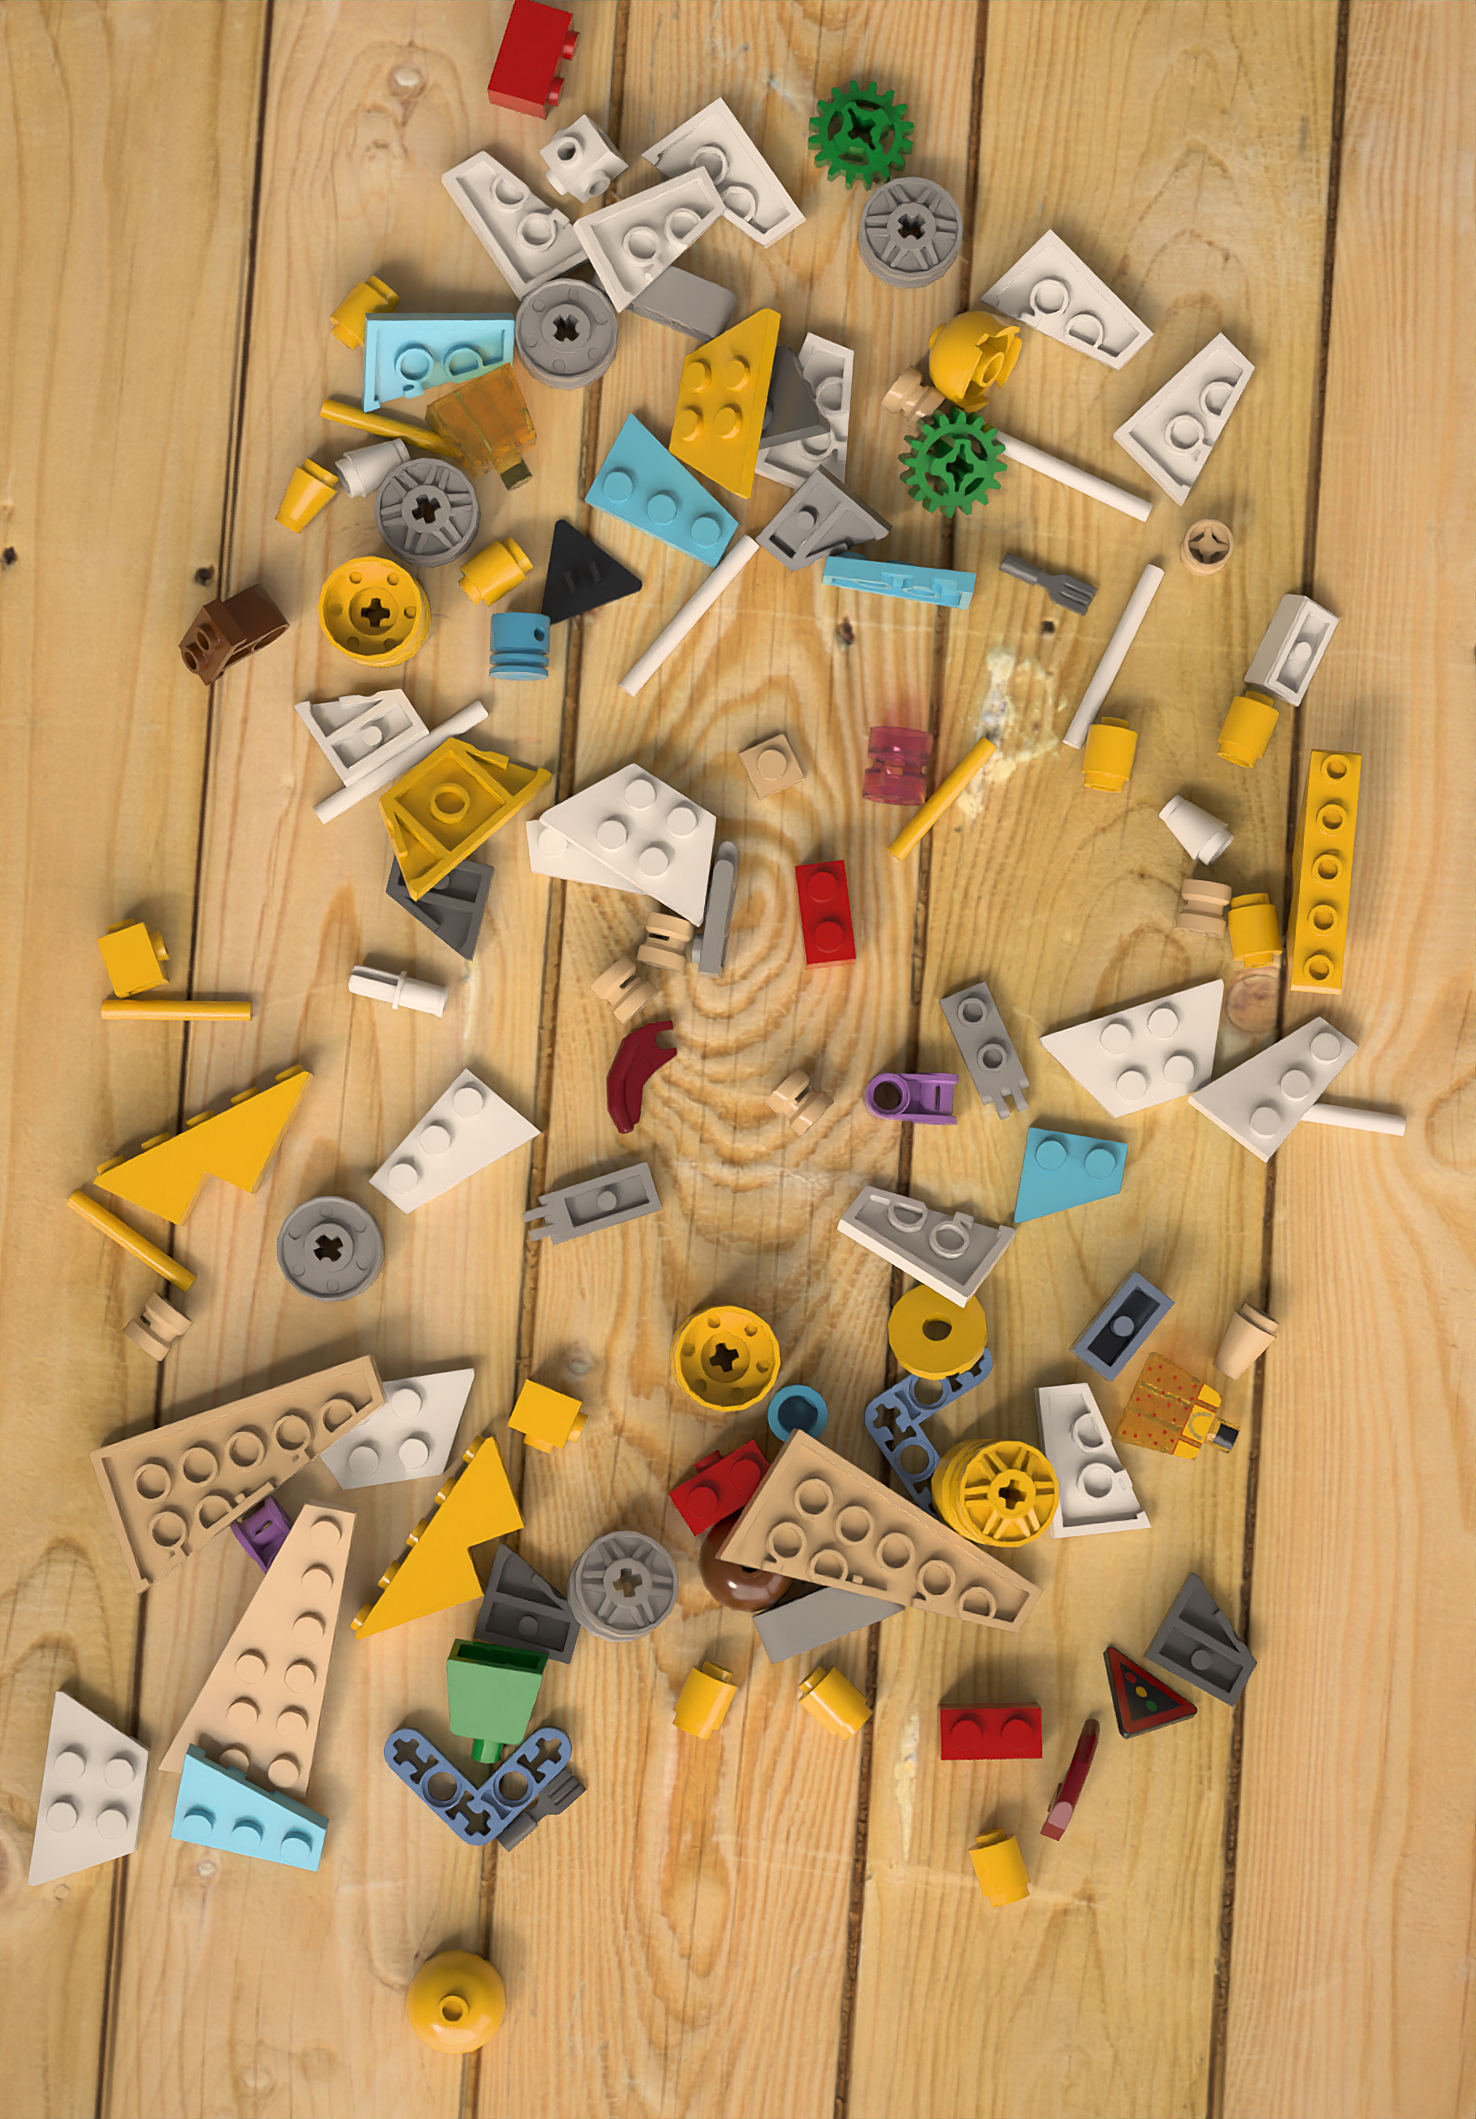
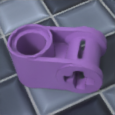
[862,1072,959,1125]
[230,1495,294,1575]

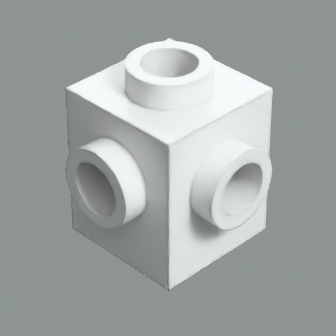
[540,114,629,203]

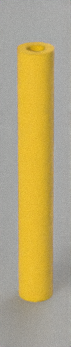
[320,398,467,460]
[887,736,997,862]
[101,999,253,1021]
[66,1189,197,1293]

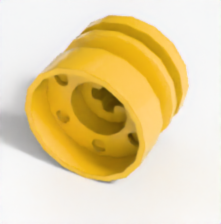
[317,556,432,669]
[669,1304,781,1412]
[931,1438,1059,1547]

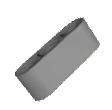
[590,265,738,343]
[752,1585,905,1664]

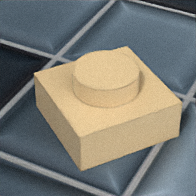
[739,733,804,801]

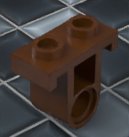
[178,584,290,686]

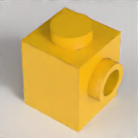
[96,918,170,999]
[507,1379,588,1454]

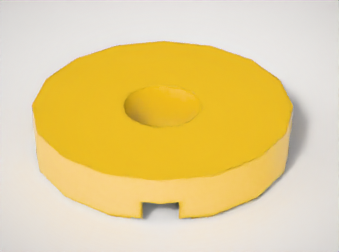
[887,1284,988,1380]

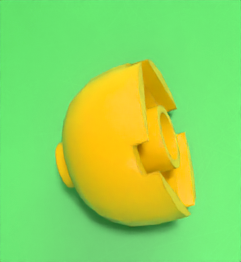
[929,310,1022,413]
[406,1949,507,2055]

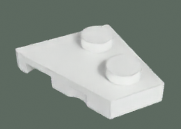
[294,689,430,787]

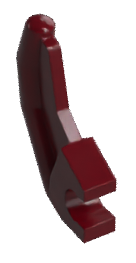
[606,1020,677,1134]
[1040,1719,1100,1841]

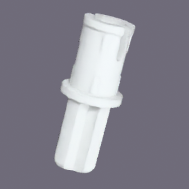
[349,964,450,1017]

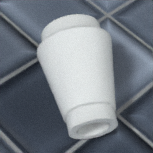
[334,438,411,498]
[1159,794,1234,866]

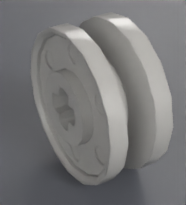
[857,176,963,289]
[514,278,618,390]
[374,458,480,568]
[277,1196,385,1302]
[567,1531,678,1642]

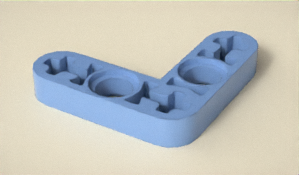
[864,1346,992,1524]
[384,1725,572,1846]

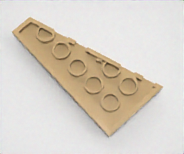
[89,1354,389,1596]
[715,1428,1043,1633]
[157,1498,358,1798]

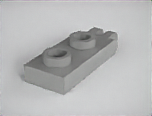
[692,841,740,979]
[939,981,1030,1120]
[522,1161,662,1245]

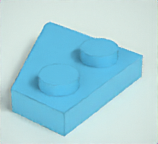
[1013,1127,1128,1223]

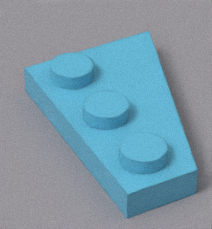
[361,313,515,413]
[585,412,739,569]
[822,552,977,610]
[171,1743,329,1872]

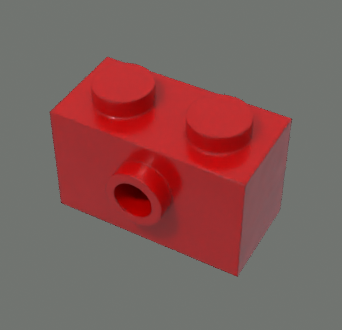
[668,1438,770,1536]

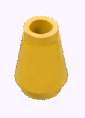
[275,457,340,534]

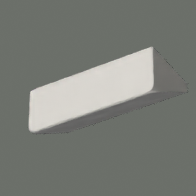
[1244,594,1340,706]

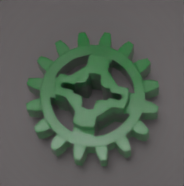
[808,80,914,191]
[898,407,1007,518]

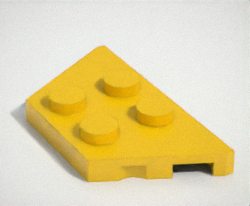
[669,308,781,499]
[378,737,552,901]

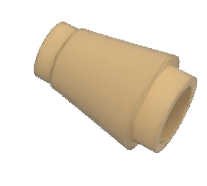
[1212,1302,1279,1380]

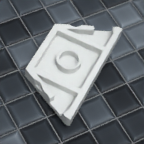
[540,763,717,927]
[1039,978,1224,1119]
[319,1368,475,1490]
[28,1690,151,1886]

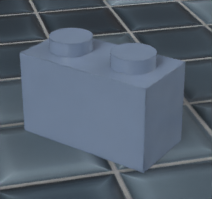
[1068,1271,1175,1382]

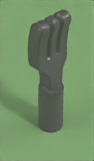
[999,552,1097,616]
[496,1767,587,1852]

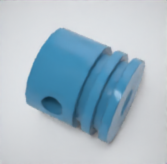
[489,612,550,681]
[767,1384,828,1442]

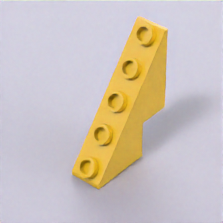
[1286,748,1362,995]
[93,1064,314,1226]
[349,1434,526,1641]

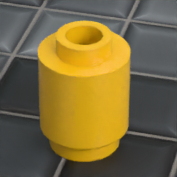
[329,275,401,350]
[458,536,533,607]
[1217,691,1280,768]
[1081,717,1138,793]
[1226,893,1283,969]
[672,1660,738,1740]
[798,1665,873,1740]
[968,1827,1031,1907]

